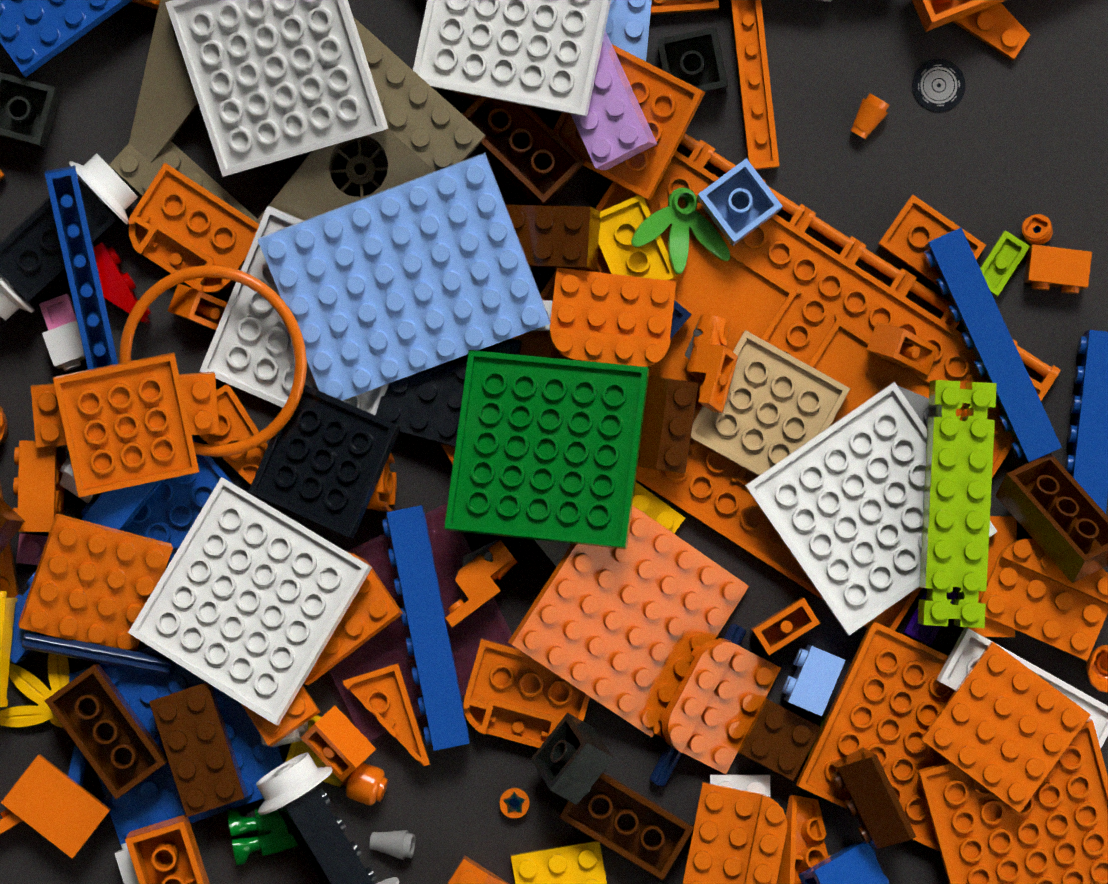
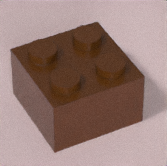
[738,698,821,781]

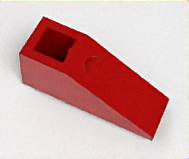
[93,242,151,325]

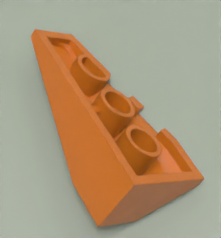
[777,795,831,884]

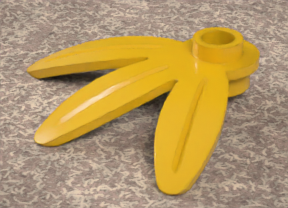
[0,653,70,727]

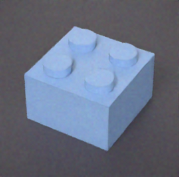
[697,158,783,246]
[782,644,845,716]

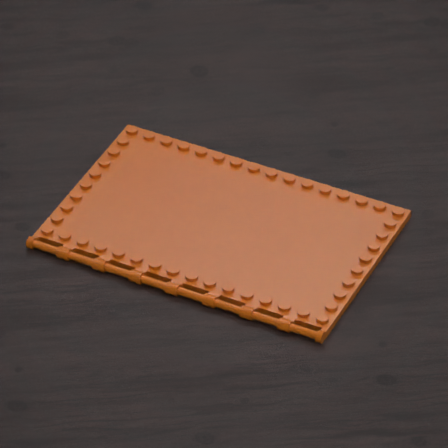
[512,133,1061,631]

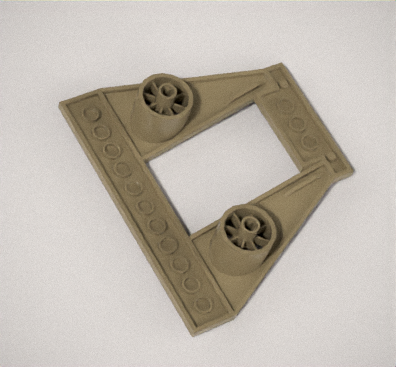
[109,0,486,271]

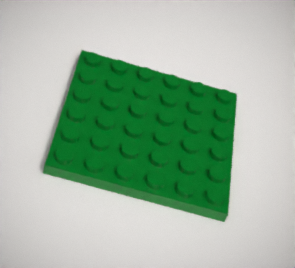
[444,350,649,549]

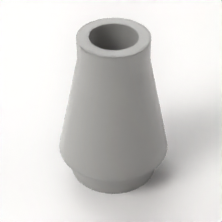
[369,830,416,860]

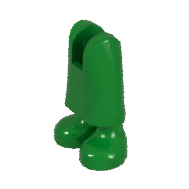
[227,808,298,865]

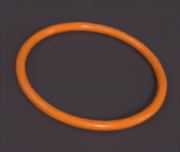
[119,265,307,457]

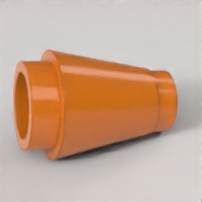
[850,93,890,140]

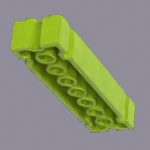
[918,380,997,628]

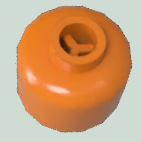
[342,762,389,806]

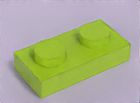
[980,230,1030,297]

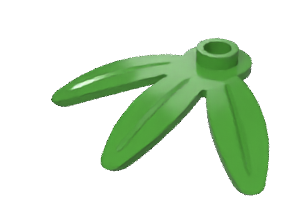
[631,188,731,274]

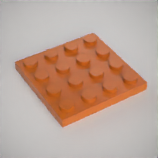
[553,44,706,200]
[53,352,199,497]
[18,513,173,651]
[920,642,1091,813]

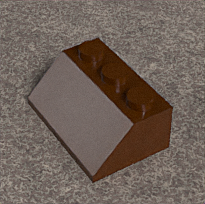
[637,376,699,473]
[831,747,916,849]

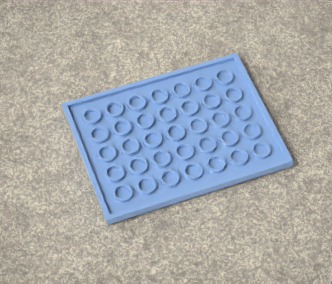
[258,153,551,401]

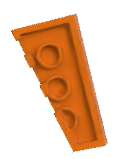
[952,3,1031,61]
[199,384,268,485]

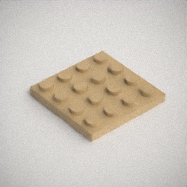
[691,330,851,476]

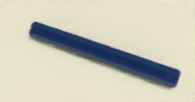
[22,631,172,675]

